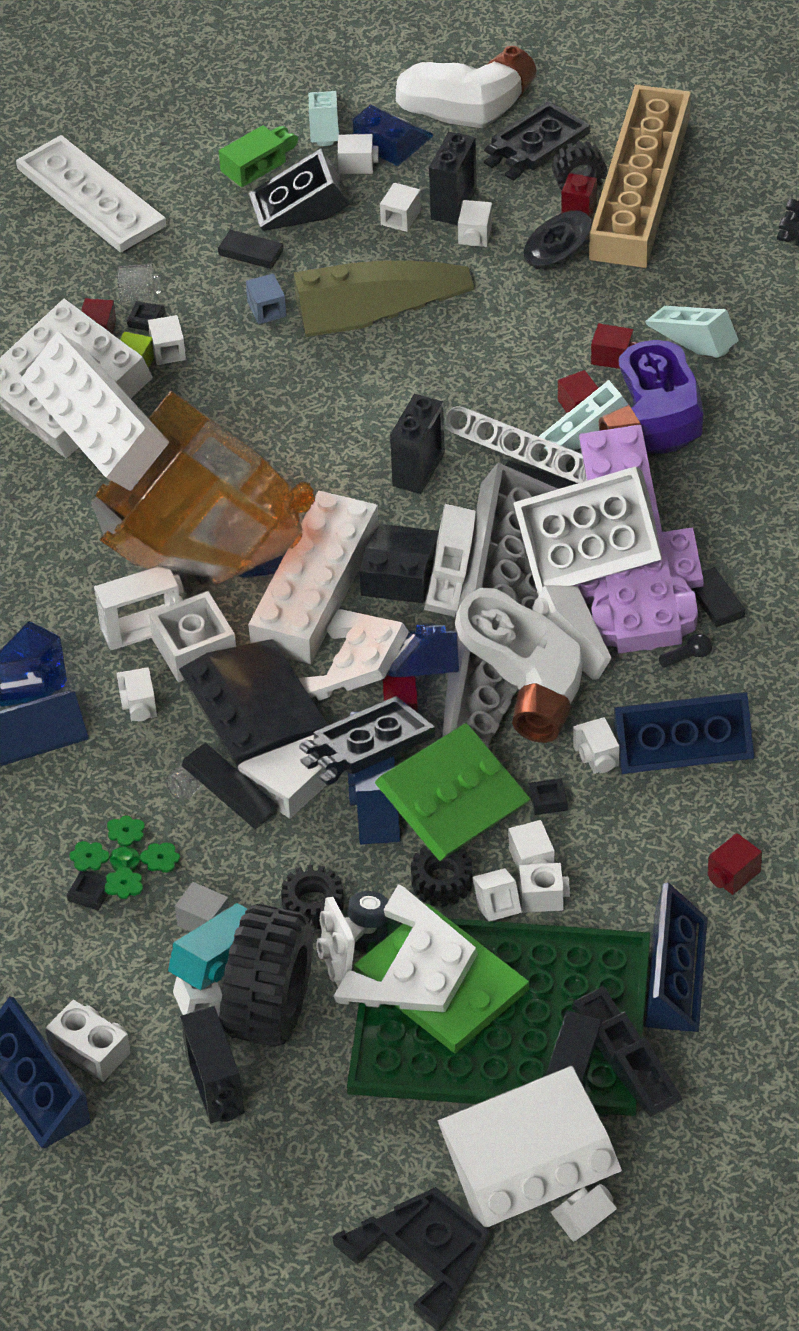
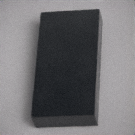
[218,229,283,269]
[690,567,745,628]

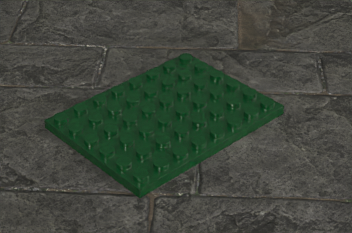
[347,918,650,1116]

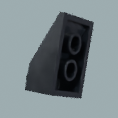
[249,148,350,231]
[359,524,439,604]

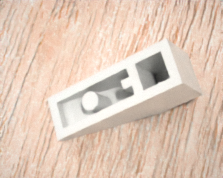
[532,585,611,680]

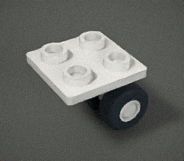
[317,891,389,987]

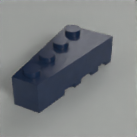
[347,711,400,845]

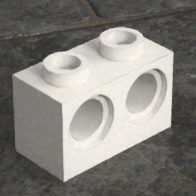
[45,999,131,1082]

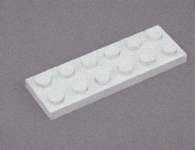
[16,135,166,253]

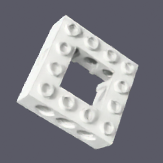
[0,299,153,458]

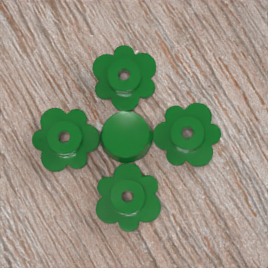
[69,815,180,899]

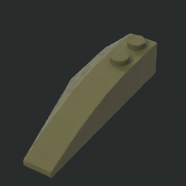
[293,261,474,337]

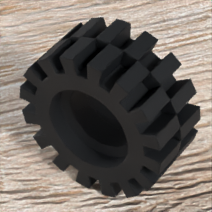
[551,141,607,191]
[411,846,473,907]
[281,865,344,930]

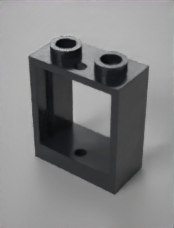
[429,131,477,225]
[390,393,445,494]
[180,1006,245,1124]

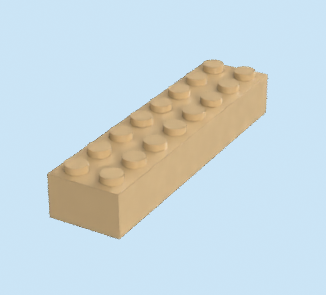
[589,85,691,268]

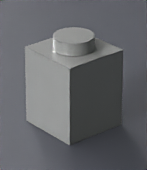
[175,882,229,932]

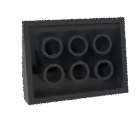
[179,639,328,769]

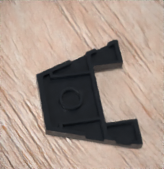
[332,1187,490,1331]

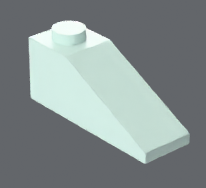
[309,91,339,146]
[645,306,739,358]
[539,380,630,452]

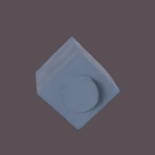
[246,273,286,324]

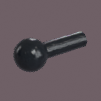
[659,634,712,667]

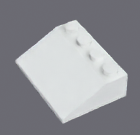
[513,466,662,595]
[437,1066,622,1227]

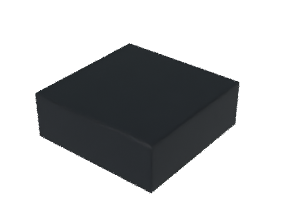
[127,301,165,331]
[529,778,568,815]
[67,871,108,911]

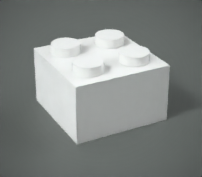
[149,591,236,682]

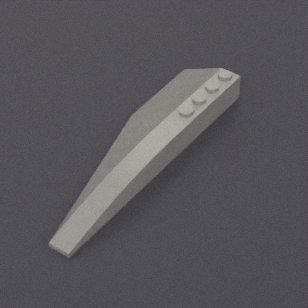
[443,463,558,747]

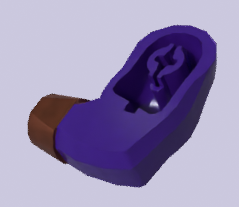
[599,340,704,454]

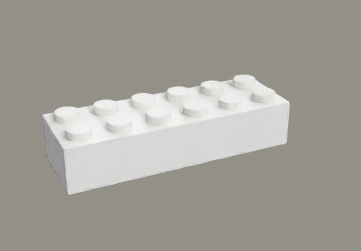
[20,332,169,491]
[248,491,379,664]

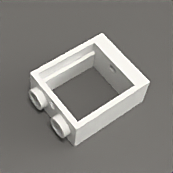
[94,564,184,651]

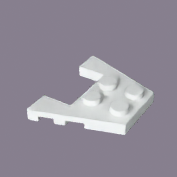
[299,609,409,700]
[334,884,478,1012]

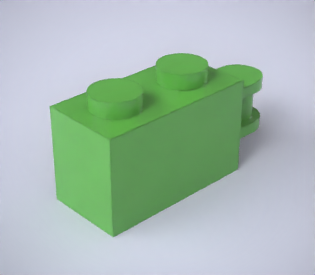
[219,125,298,187]

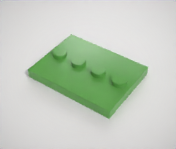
[375,722,530,861]
[354,903,529,1053]

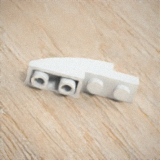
[424,504,476,617]

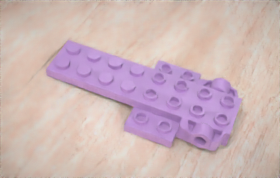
[574,425,704,654]

